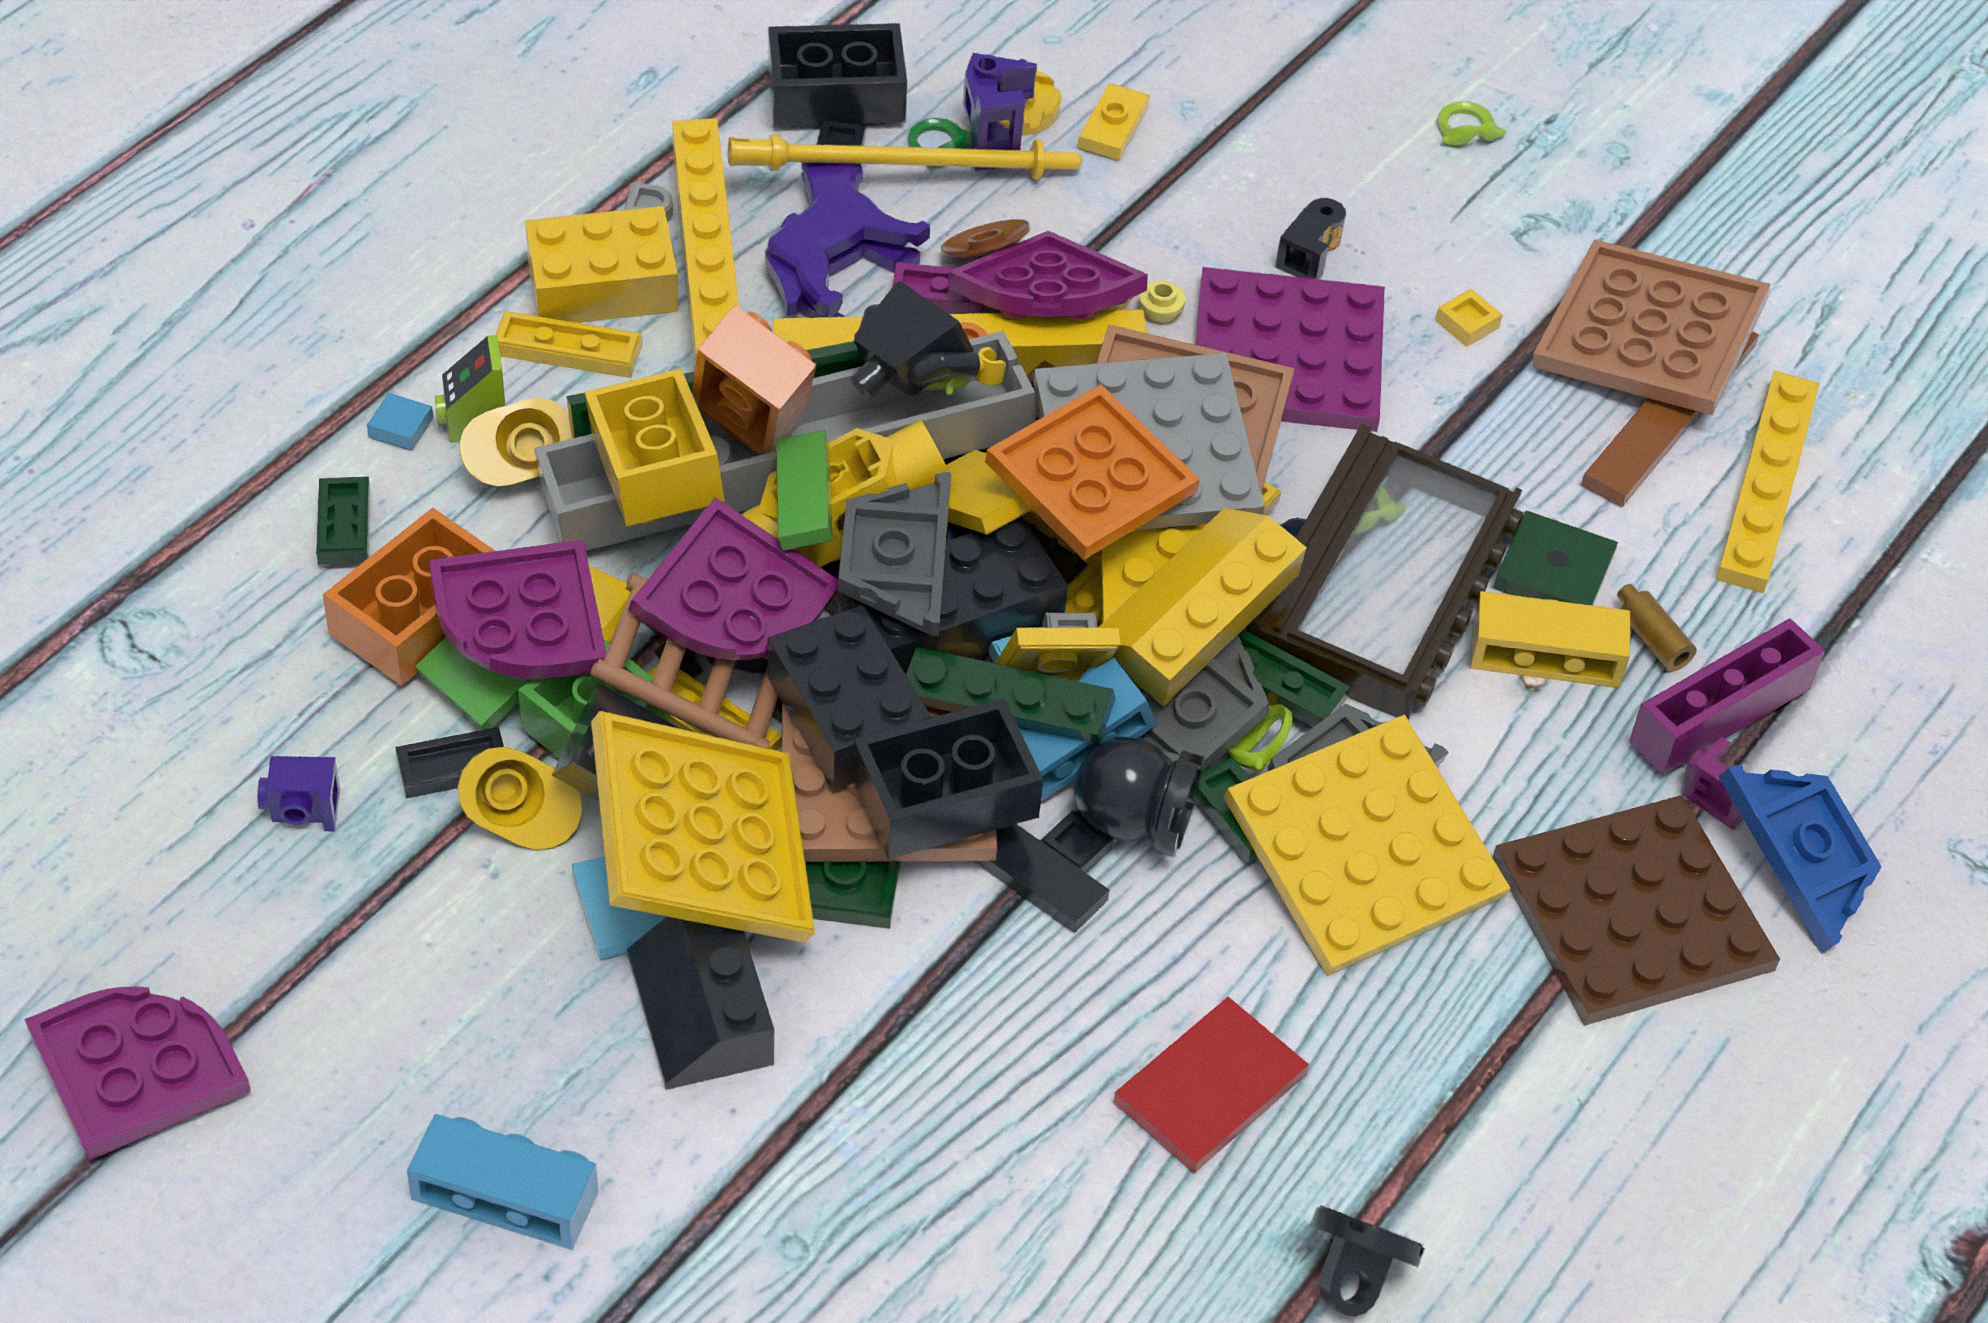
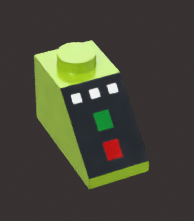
[434,335,505,443]

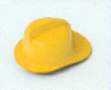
[459,397,573,487]
[457,747,582,850]

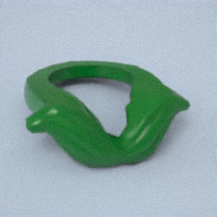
[908,117,973,167]

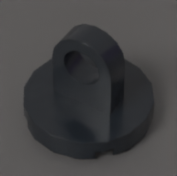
[1310,1205,1425,1317]

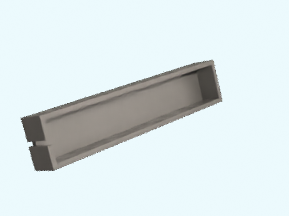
[534,331,1036,551]

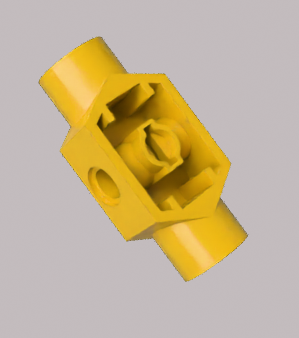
[741,419,953,567]

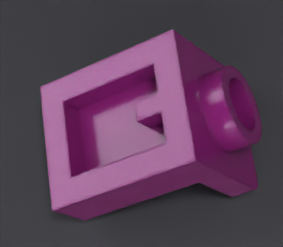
[1683,737,1743,830]

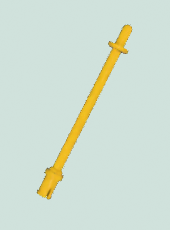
[727,134,1082,180]

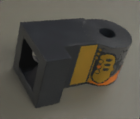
[1275,198,1346,279]

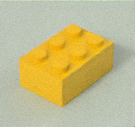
[525,206,678,323]
[584,368,725,527]

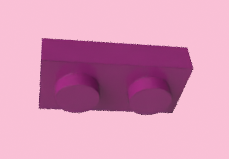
[892,262,984,314]

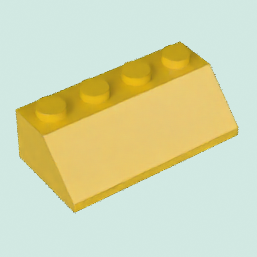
[1098,508,1307,707]

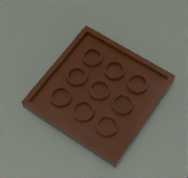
[1492,795,1780,1026]

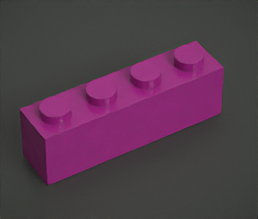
[1629,618,1825,775]

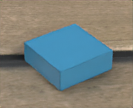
[367,392,434,450]

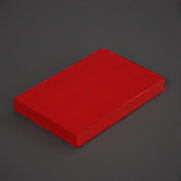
[1113,996,1309,1173]

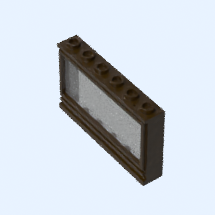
[1246,423,1524,721]

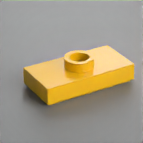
[1078,83,1150,160]

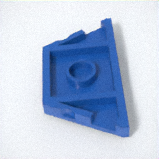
[1718,765,1882,953]

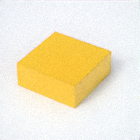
[1435,289,1503,347]

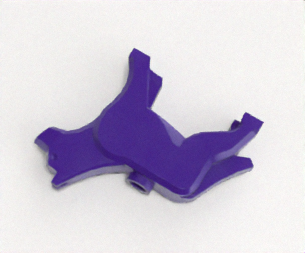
[765,163,930,318]

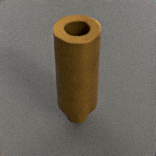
[1617,584,1697,672]

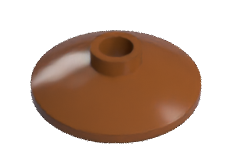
[941,219,1031,259]

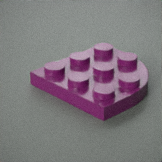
[949,230,1148,320]
[628,497,838,660]
[429,539,606,680]
[24,986,251,1161]

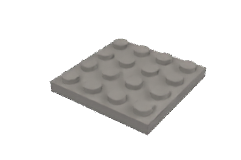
[1033,353,1265,530]

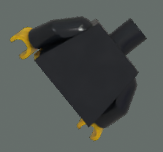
[850,280,1006,399]

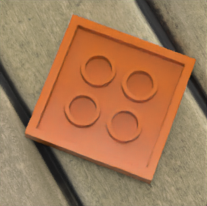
[985,384,1200,560]

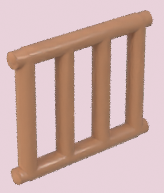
[591,573,779,749]

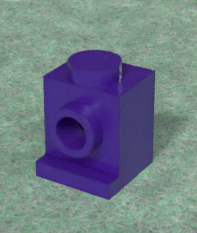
[257,756,340,832]

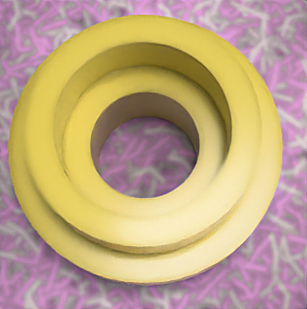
[1139,281,1185,323]

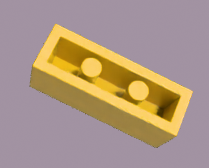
[1470,591,1630,688]

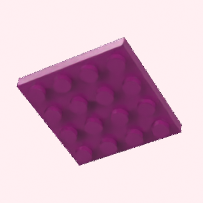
[1195,267,1385,432]

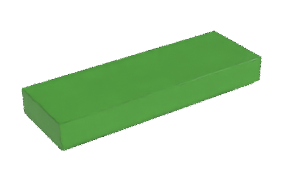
[776,429,833,551]

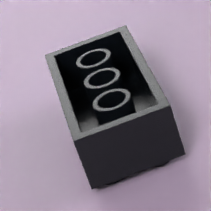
[838,516,1068,675]

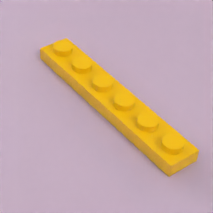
[1716,370,1820,593]

